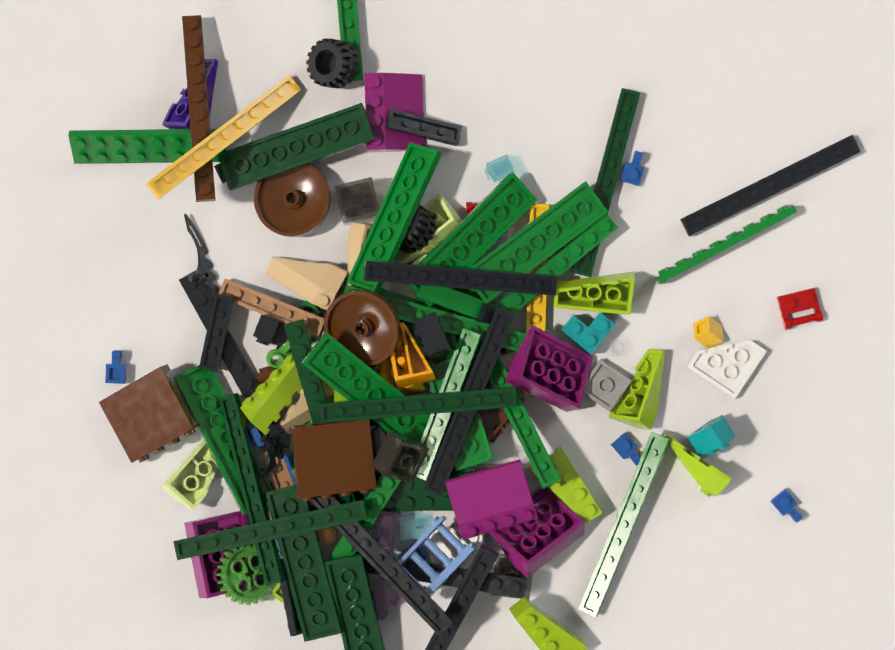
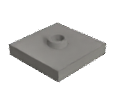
[584,359,632,412]

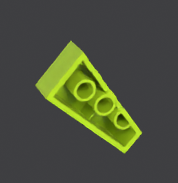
[240,355,302,435]
[528,447,602,524]
[509,597,588,650]

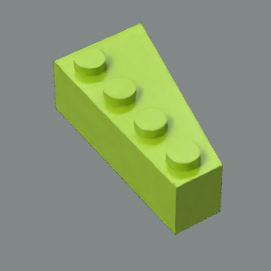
[553,271,635,315]

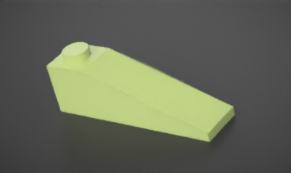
[393,193,462,264]
[161,440,218,510]

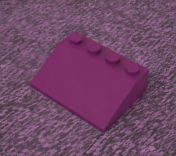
[364,73,425,152]
[505,325,593,412]
[445,459,538,540]
[489,488,585,578]
[184,511,260,599]

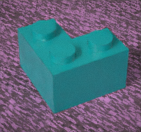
[560,312,616,354]
[687,415,735,456]

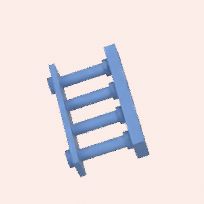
[395,516,477,597]

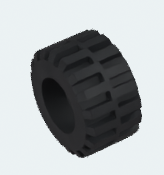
[306,38,359,88]
[399,204,436,253]

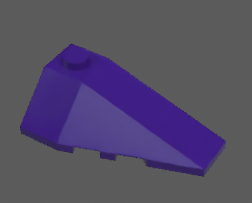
[162,59,218,129]

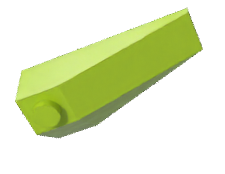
[609,349,665,430]
[662,433,732,497]

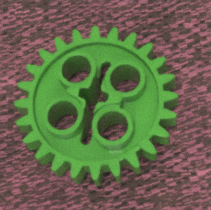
[216,544,275,605]

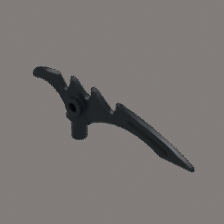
[184,214,219,297]
[260,430,290,476]

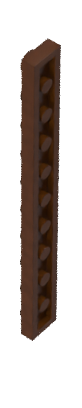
[182,15,216,202]

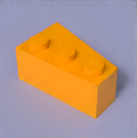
[390,323,437,388]

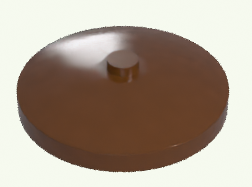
[254,164,331,237]
[324,289,400,366]

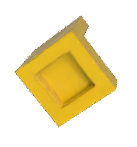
[693,316,724,348]

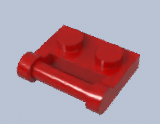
[777,288,823,330]

